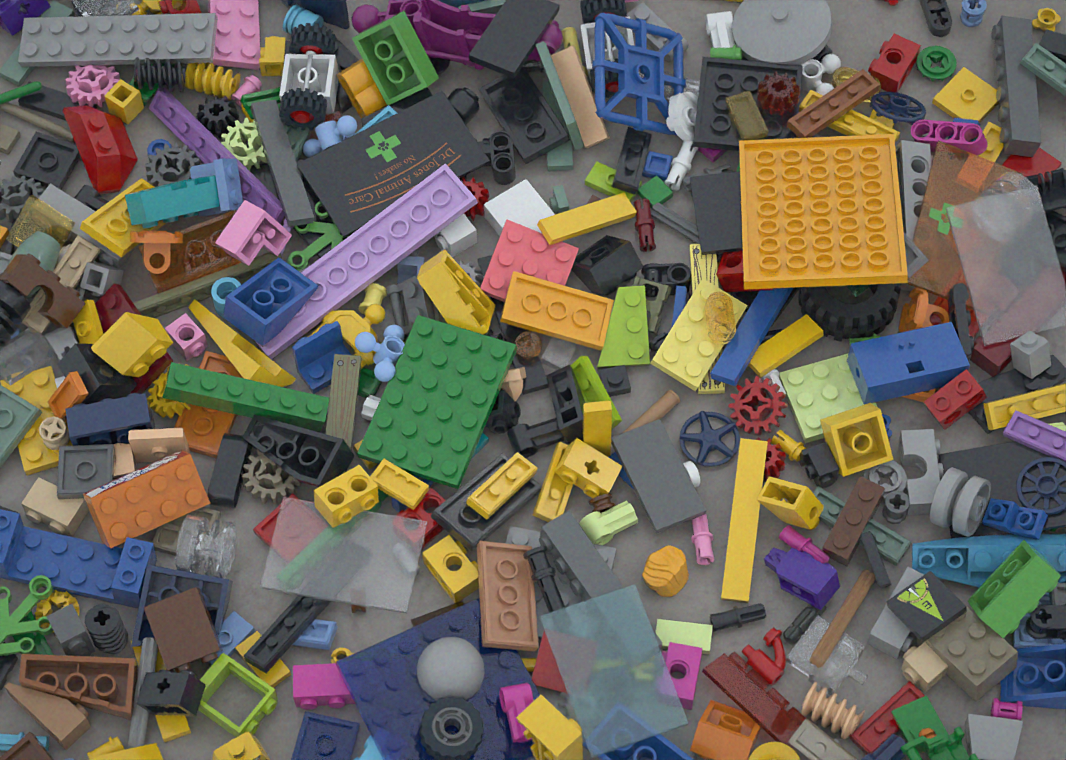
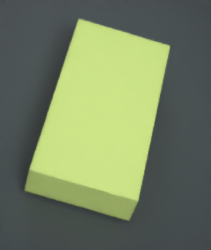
[656,619,713,655]

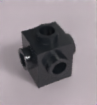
[486,390,521,434]

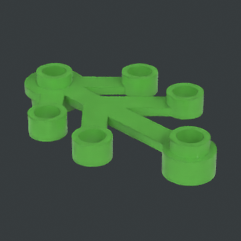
[287,202,343,271]
[0,575,53,656]

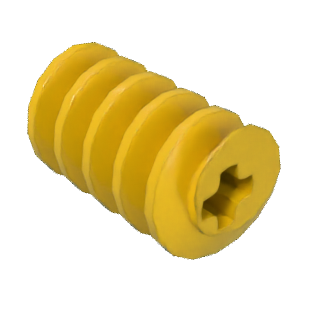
[185,63,240,101]

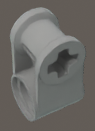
[44,326,78,361]

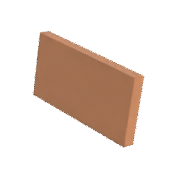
[477,541,539,651]

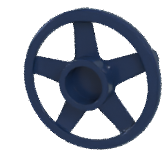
[679,411,740,467]

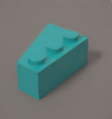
[125,175,220,228]

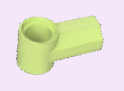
[579,501,638,545]

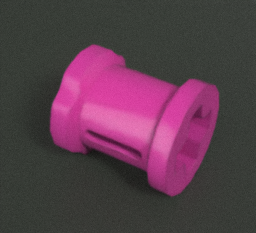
[990,698,1023,720]

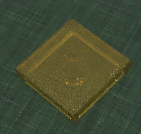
[6,195,75,250]

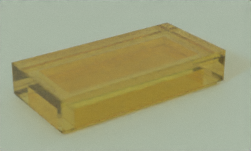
[725,91,768,141]

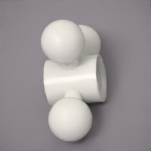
[797,54,841,96]

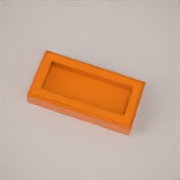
[48,371,89,422]

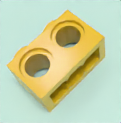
[314,465,379,528]

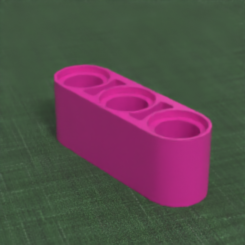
[911,119,988,156]

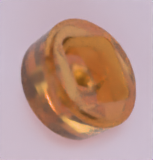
[515,331,542,359]

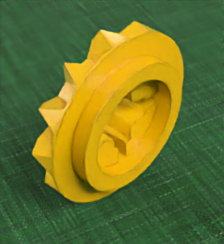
[35,590,80,633]

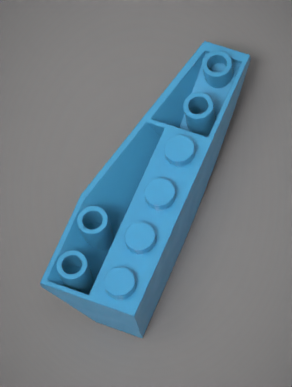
[912,534,1066,597]

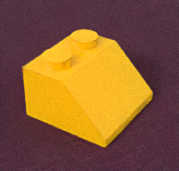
[91,312,173,378]

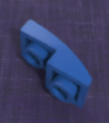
[982,498,1048,540]

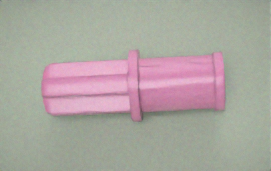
[691,514,714,565]

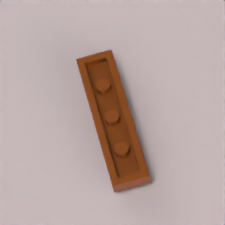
[787,69,880,138]

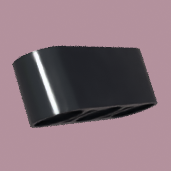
[207,433,252,509]

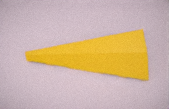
[188,299,296,387]

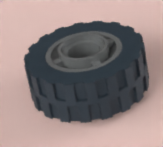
[420,696,484,760]

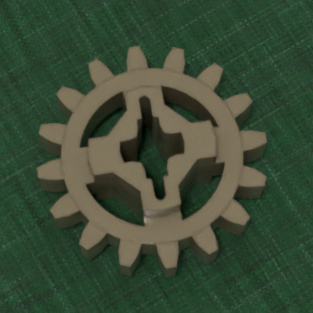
[242,450,301,504]

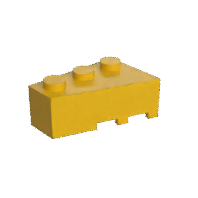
[516,695,583,760]

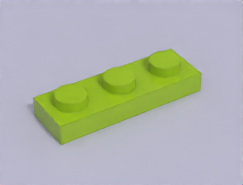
[570,356,622,430]

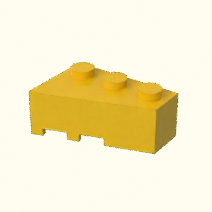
[417,249,495,335]

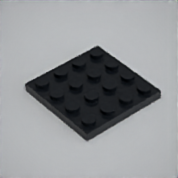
[693,57,803,151]

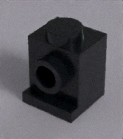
[799,442,839,488]

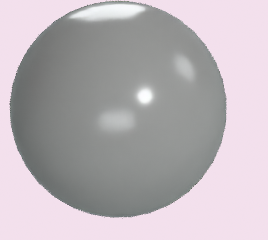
[417,637,485,702]

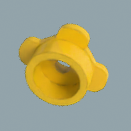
[1032,8,1061,32]

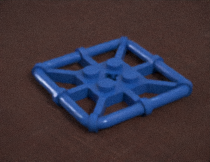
[592,13,686,136]

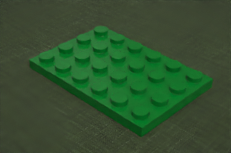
[357,315,517,489]

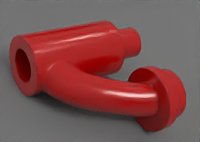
[742,628,786,686]

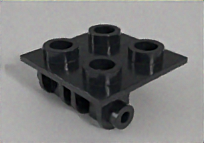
[1016,168,1066,215]

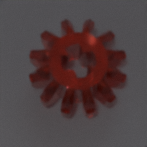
[757,71,800,116]

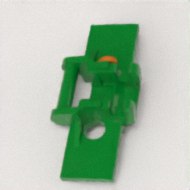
[891,696,979,760]

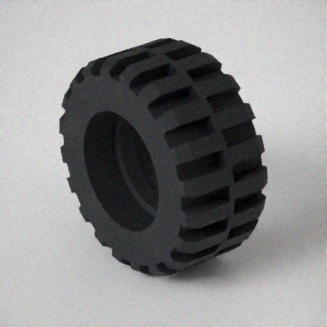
[798,283,901,342]

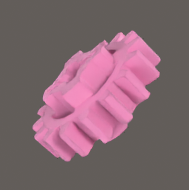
[65,65,120,107]

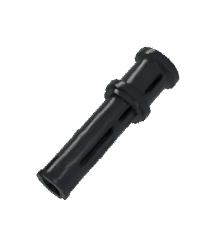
[523,546,573,631]

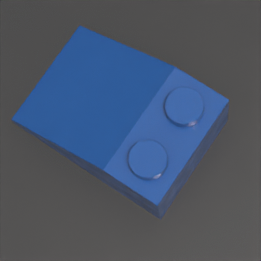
[223,258,318,346]
[1000,643,1066,709]

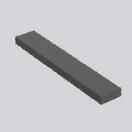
[251,100,314,227]

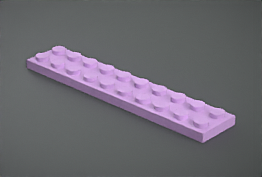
[255,163,478,359]

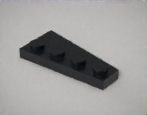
[968,355,1066,434]

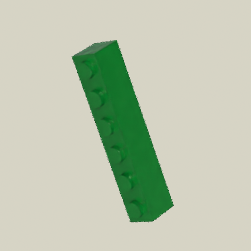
[162,362,329,433]

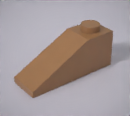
[4,683,91,750]

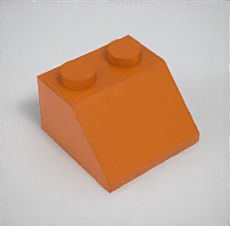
[690,700,764,760]

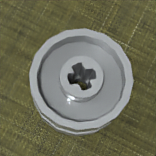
[930,467,991,537]

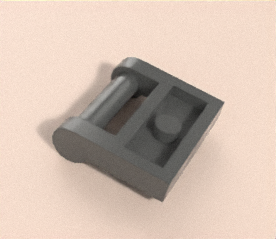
[386,275,435,338]

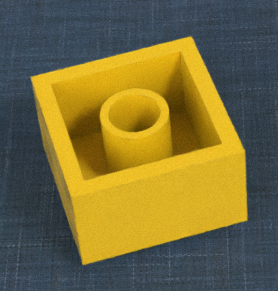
[820,403,894,477]

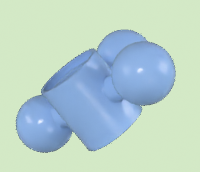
[303,115,357,158]
[355,325,405,382]

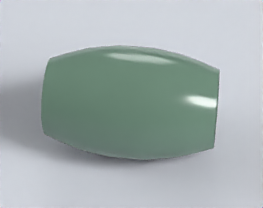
[7,231,61,299]

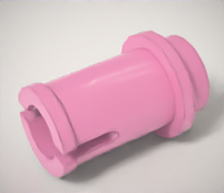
[231,75,262,107]

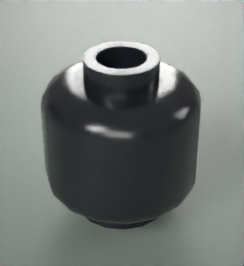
[447,87,479,125]

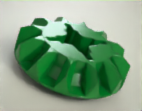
[917,46,957,82]

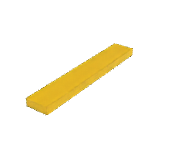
[721,438,768,603]

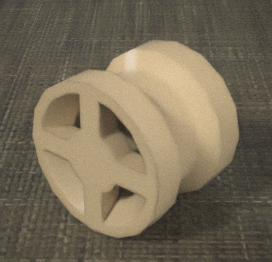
[39,417,70,450]

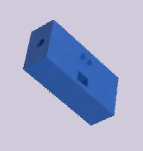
[847,322,970,405]

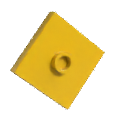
[932,67,999,123]

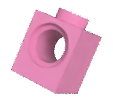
[165,313,208,361]

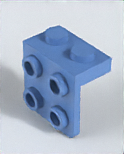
[190,158,243,217]

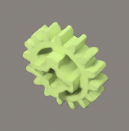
[221,118,268,171]

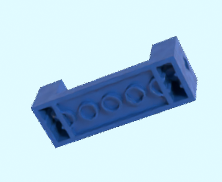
[0,509,157,609]

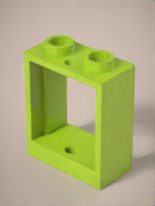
[198,653,278,737]

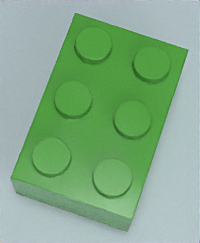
[352,11,439,106]
[967,540,1061,638]

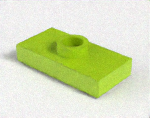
[585,161,642,203]

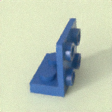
[292,321,351,394]

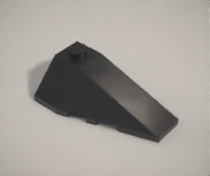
[242,414,355,487]

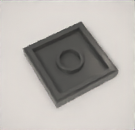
[57,444,115,499]

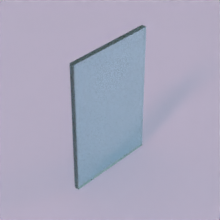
[540,584,688,758]

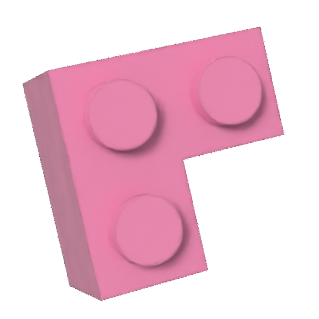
[215,200,292,266]

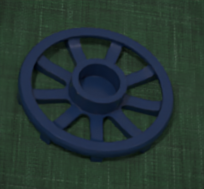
[870,92,926,125]
[1016,457,1066,515]

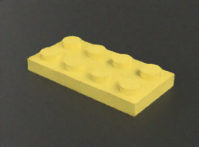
[650,278,747,391]

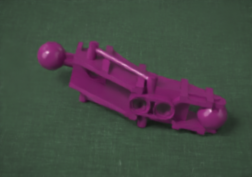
[351,0,563,70]

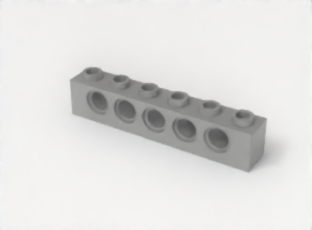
[895,140,940,292]

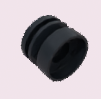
[0,281,31,346]

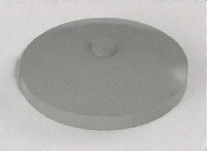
[732,0,832,66]

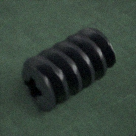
[134,57,186,92]
[85,604,128,655]

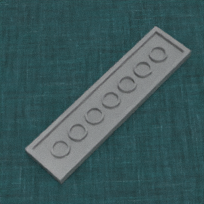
[18,13,218,67]

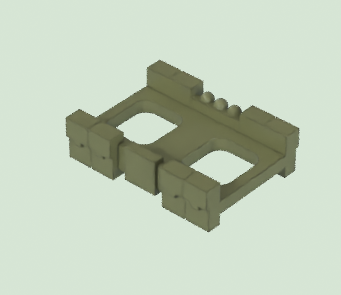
[633,277,672,334]

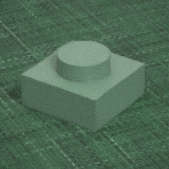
[549,185,569,214]

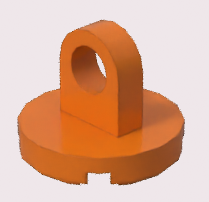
[130,230,183,274]
[899,288,949,333]

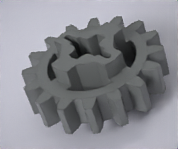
[145,143,201,187]
[0,176,44,222]

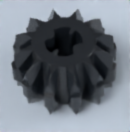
[196,95,240,138]

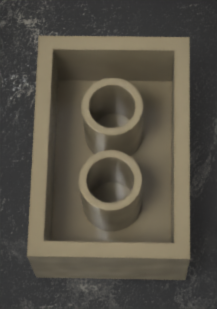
[916,597,1018,702]

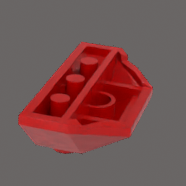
[62,105,138,194]

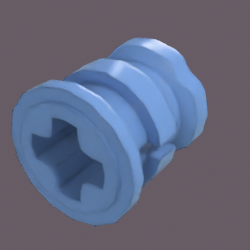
[960,0,987,27]

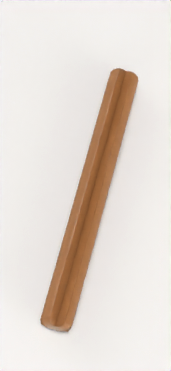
[809,570,876,668]

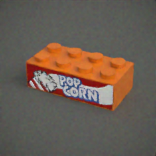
[83,450,210,548]

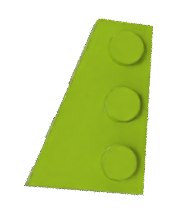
[597,286,650,368]

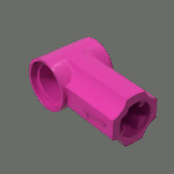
[499,683,533,743]

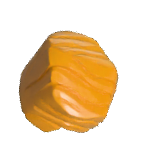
[642,545,689,597]

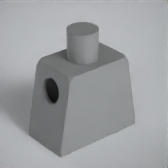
[965,714,1023,760]

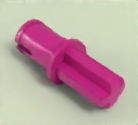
[779,525,830,564]

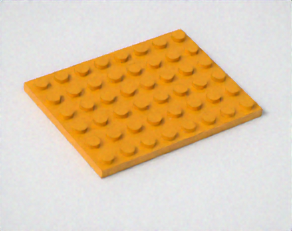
[739,134,908,289]

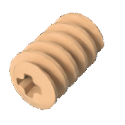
[802,682,865,739]

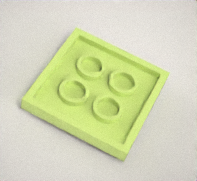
[779,354,877,443]

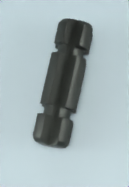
[783,604,827,645]

